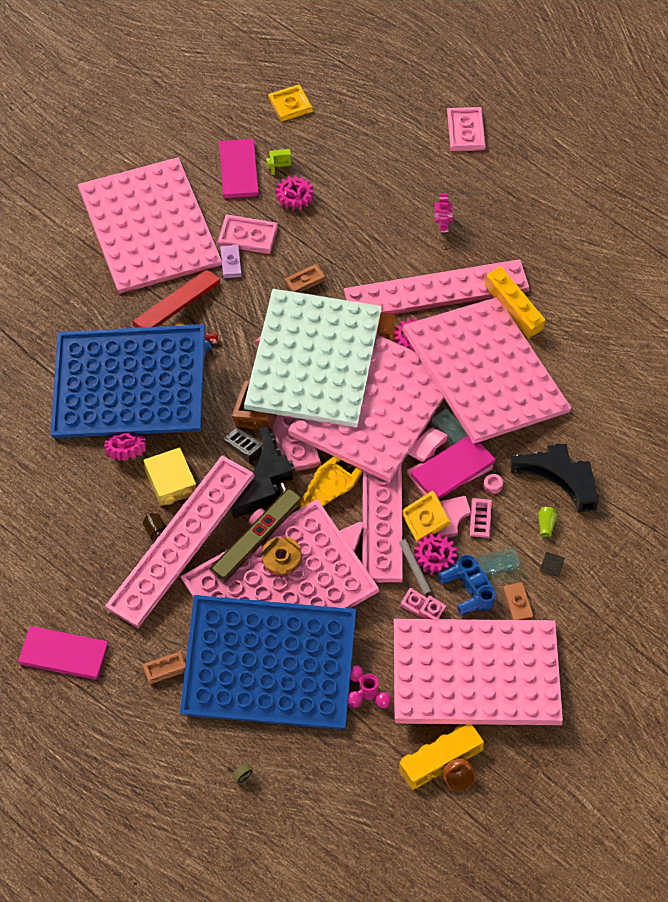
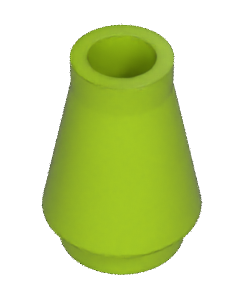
[538,507,557,537]

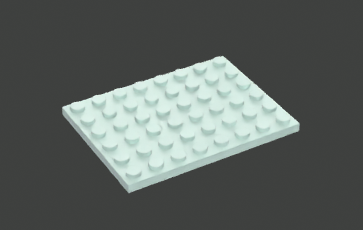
[244,289,382,428]

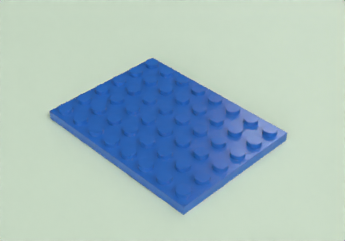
[50,324,206,438]
[180,595,356,730]

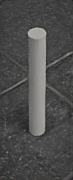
[399,539,432,595]

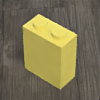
[144,448,196,507]

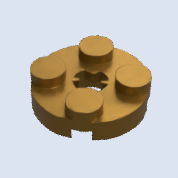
[262,537,302,577]

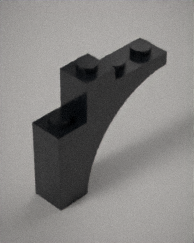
[231,426,296,518]
[509,444,599,512]

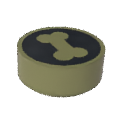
[232,764,253,784]

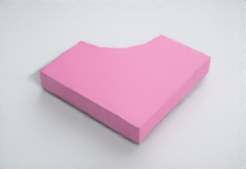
[436,496,471,539]

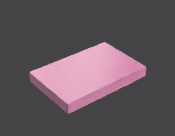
[447,107,485,151]
[218,215,278,254]

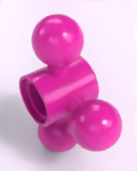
[348,665,392,709]

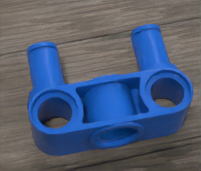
[438,555,496,616]

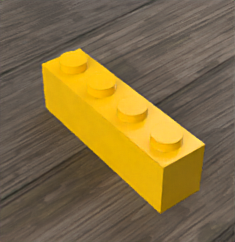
[484,266,546,339]
[399,724,484,791]

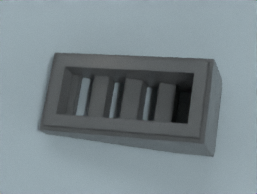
[223,428,262,464]

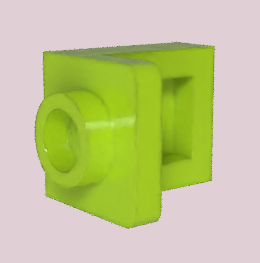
[266,149,291,175]

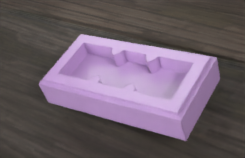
[220,245,241,278]

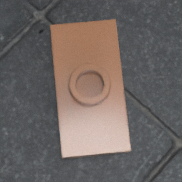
[503,582,533,620]
[142,651,186,685]

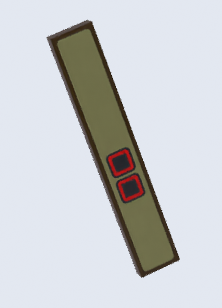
[209,487,304,583]

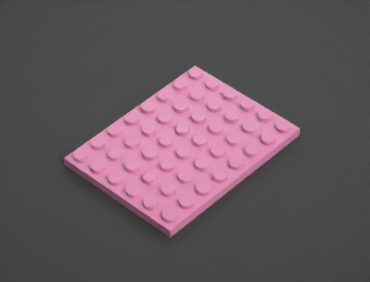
[78,157,222,294]
[402,298,571,444]
[288,334,444,482]
[181,499,379,608]
[394,619,563,725]

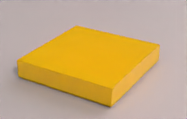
[268,84,313,122]
[402,491,452,542]

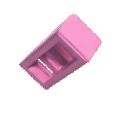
[470,498,492,538]

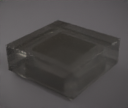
[540,552,565,577]

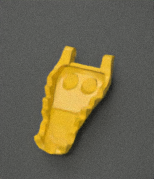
[299,456,363,509]

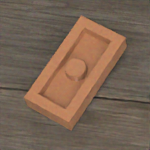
[284,264,325,293]

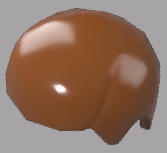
[442,759,476,792]

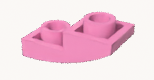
[408,427,448,462]
[399,588,446,621]

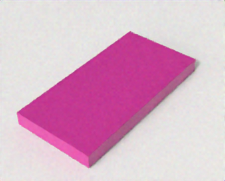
[219,139,258,198]
[411,436,496,499]
[18,626,108,680]

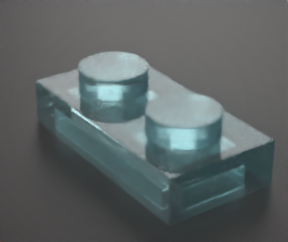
[432,409,468,445]
[476,548,520,576]

